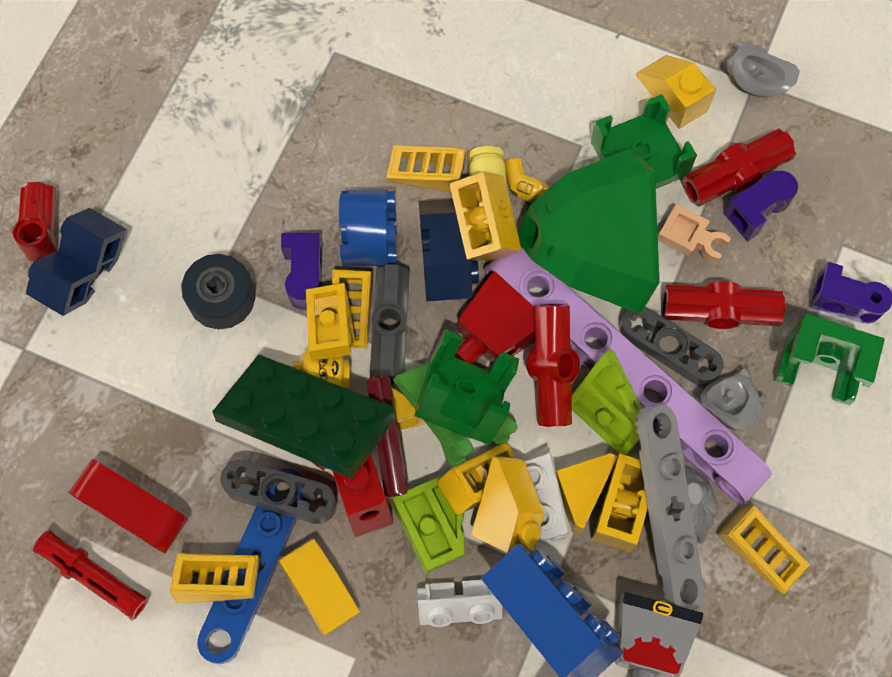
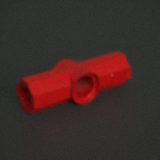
[682,128,797,207]
[663,281,786,329]
[526,303,580,427]

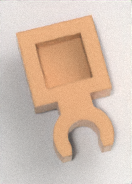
[658,204,731,264]

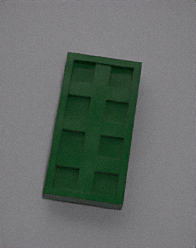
[212,355,396,479]

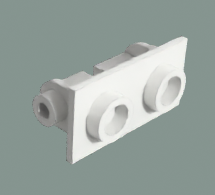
[525,453,570,543]
[417,580,502,627]

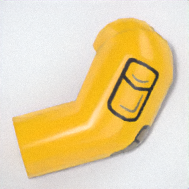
[505,158,549,203]

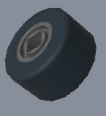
[181,254,256,330]

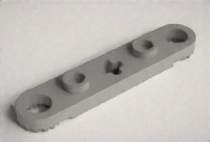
[635,405,704,611]

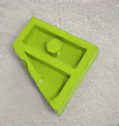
[572,349,642,456]
[390,474,464,575]

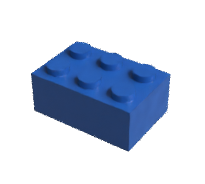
[480,543,624,677]

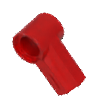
[12,182,58,262]

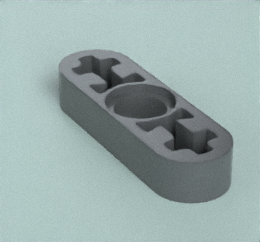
[619,307,723,386]
[220,460,336,524]

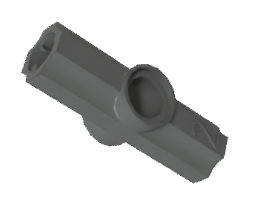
[369,264,410,386]

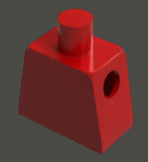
[454,271,535,365]
[332,454,393,537]

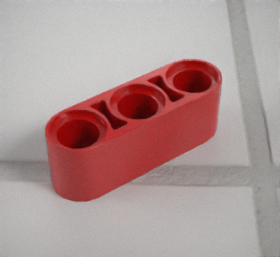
[68,459,189,554]

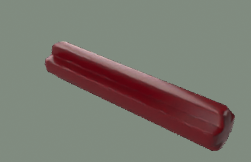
[366,376,408,497]

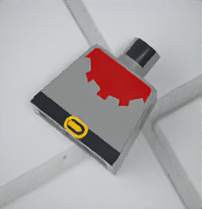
[615,592,704,677]

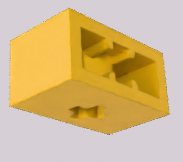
[449,172,522,261]
[591,454,648,553]

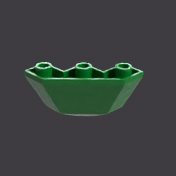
[517,149,660,313]

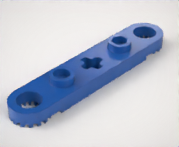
[197,468,306,664]

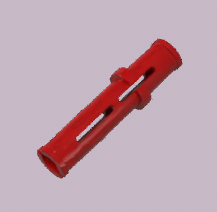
[33,530,149,621]

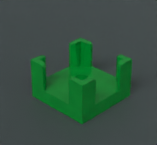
[591,94,697,189]
[774,313,885,405]
[414,329,519,445]

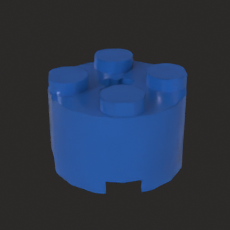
[339,190,397,266]

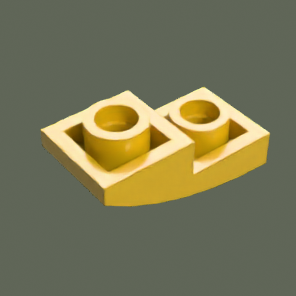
[277,539,360,635]

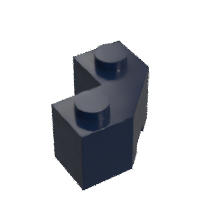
[419,199,479,302]
[25,208,127,316]

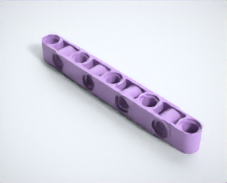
[484,247,772,505]

